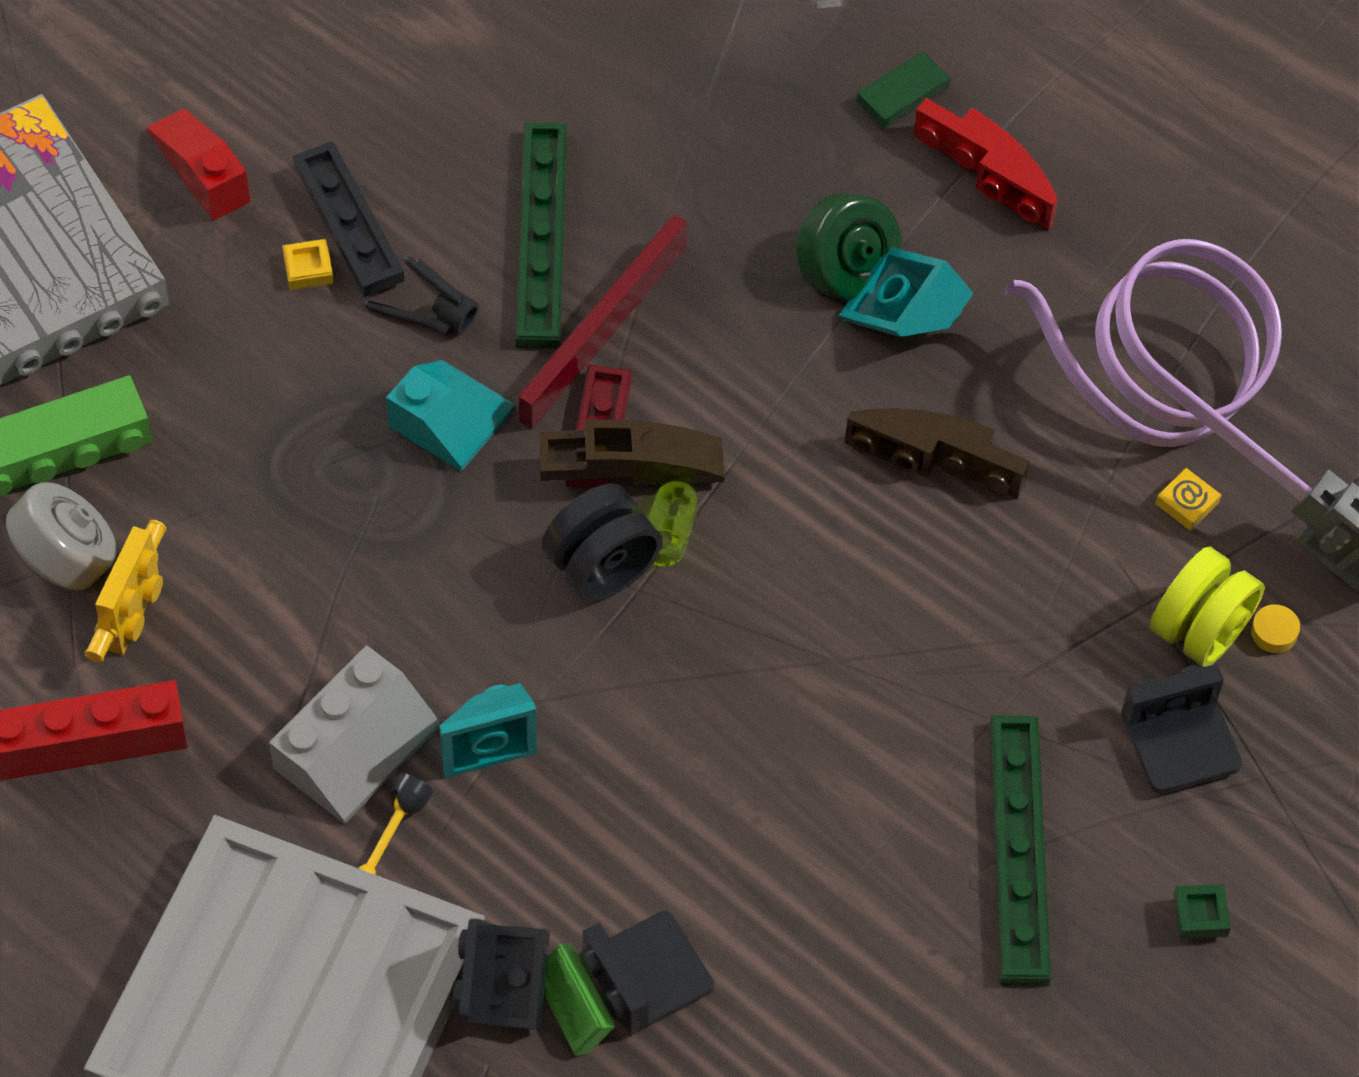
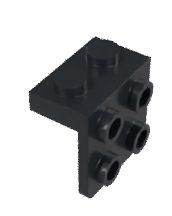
[1121,664,1242,794]
[579,911,714,1036]
[453,918,550,1030]

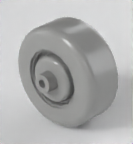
[6,482,117,591]

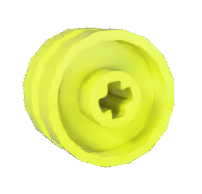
[1149,546,1265,668]

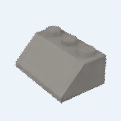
[269,645,440,825]

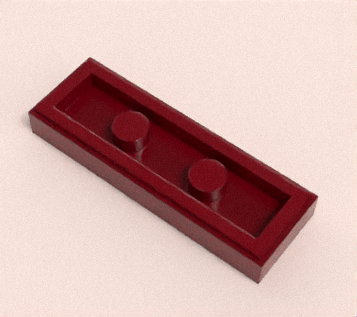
[566,364,633,489]

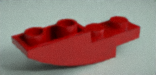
[913,98,1058,231]

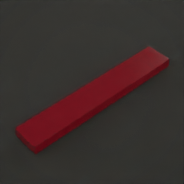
[518,215,687,429]

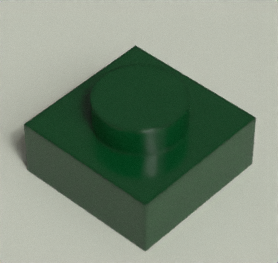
[1173,884,1231,939]

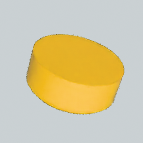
[1251,605,1300,653]

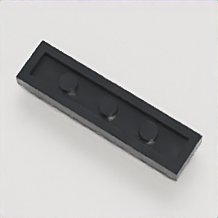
[293,141,405,297]

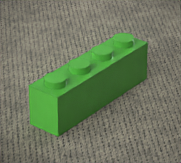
[0,375,153,497]

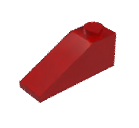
[147,108,251,221]

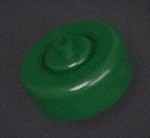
[796,193,902,301]

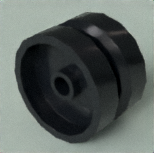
[542,483,663,602]

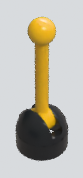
[358,773,433,875]

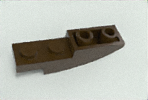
[844,408,1030,499]
[539,420,725,486]

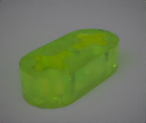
[649,481,697,567]

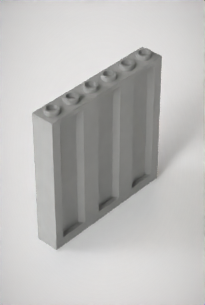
[84,815,485,1077]

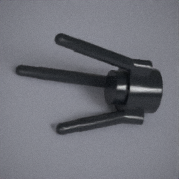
[365,256,479,336]

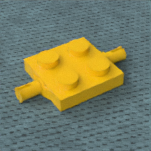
[85,520,167,663]

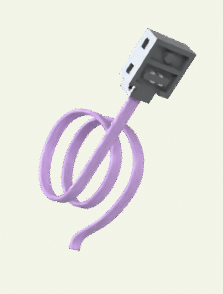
[1006,239,1359,592]

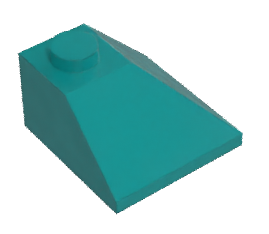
[839,247,974,337]
[386,360,515,472]
[439,683,537,779]

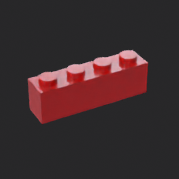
[0,680,188,781]

